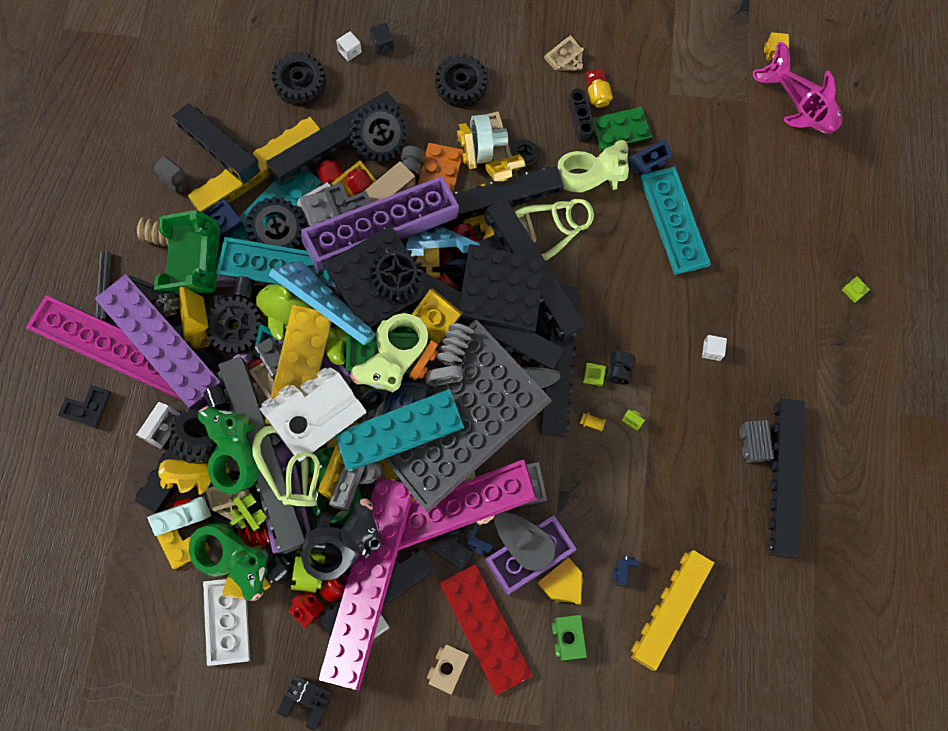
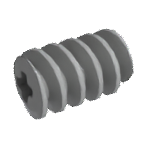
[437,323,474,366]

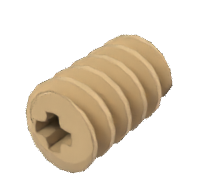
[137,217,169,246]

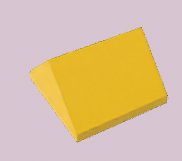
[180,287,209,341]

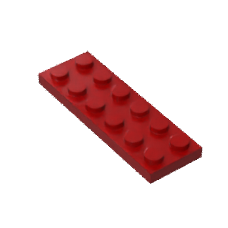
[439,564,533,695]

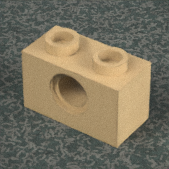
[427,644,469,695]

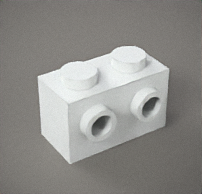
[136,402,180,449]

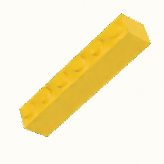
[631,550,714,671]

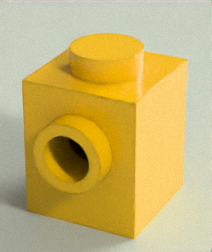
[764,33,789,61]

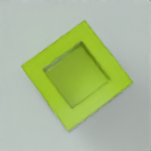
[842,277,870,303]
[583,363,606,386]
[622,409,645,431]

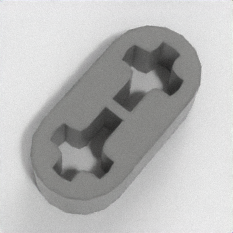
[425,366,463,386]

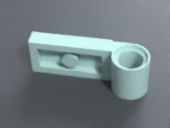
[147,496,211,536]

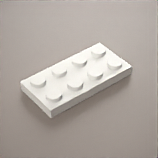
[203,579,250,666]

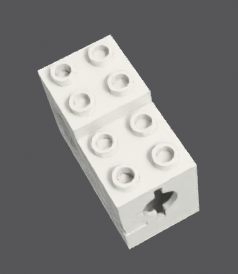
[260,367,366,462]

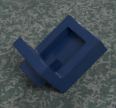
[465,525,493,556]
[613,556,640,586]

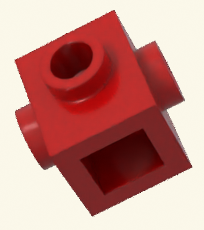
[288,592,326,629]

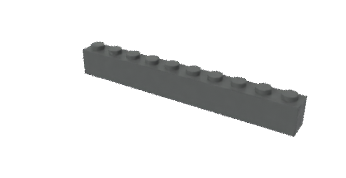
[218,356,306,554]

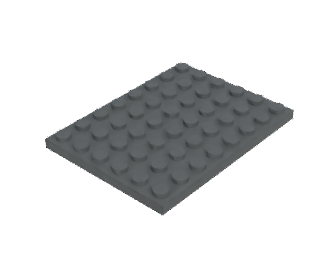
[385,320,552,512]

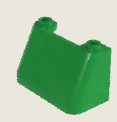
[154,210,220,293]

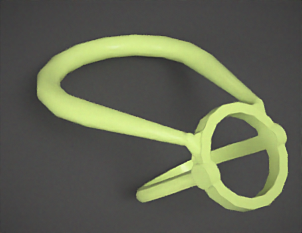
[515,199,594,261]
[252,425,320,506]

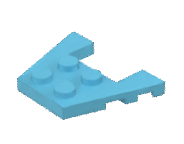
[406,226,480,256]

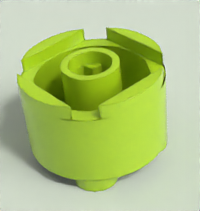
[291,549,325,593]

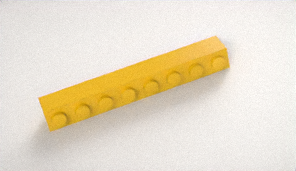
[188,117,320,213]

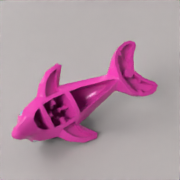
[753,42,842,134]

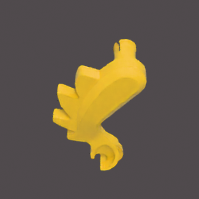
[158,456,232,495]

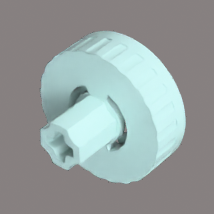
[470,115,508,164]

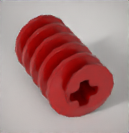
[237,522,271,548]

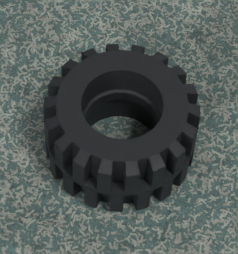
[169,409,217,464]

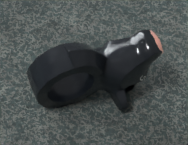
[301,499,382,580]

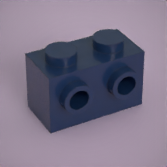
[628,140,673,175]

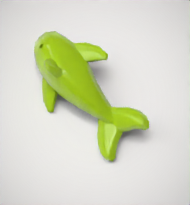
[256,285,347,365]

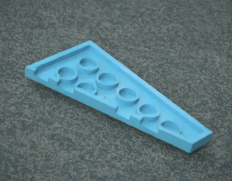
[269,261,376,345]

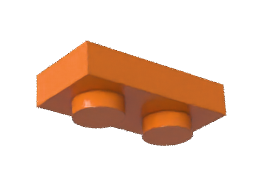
[409,340,439,381]

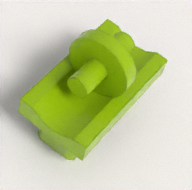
[230,493,267,531]

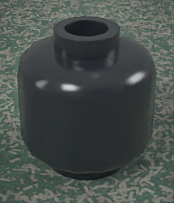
[265,553,295,584]

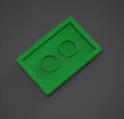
[593,107,652,153]

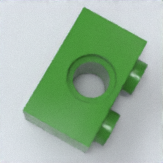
[552,615,587,661]

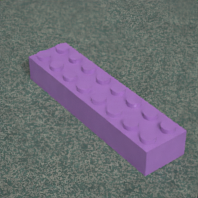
[301,176,459,273]
[94,274,226,411]

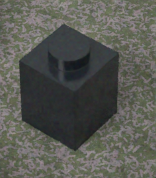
[370,23,394,55]

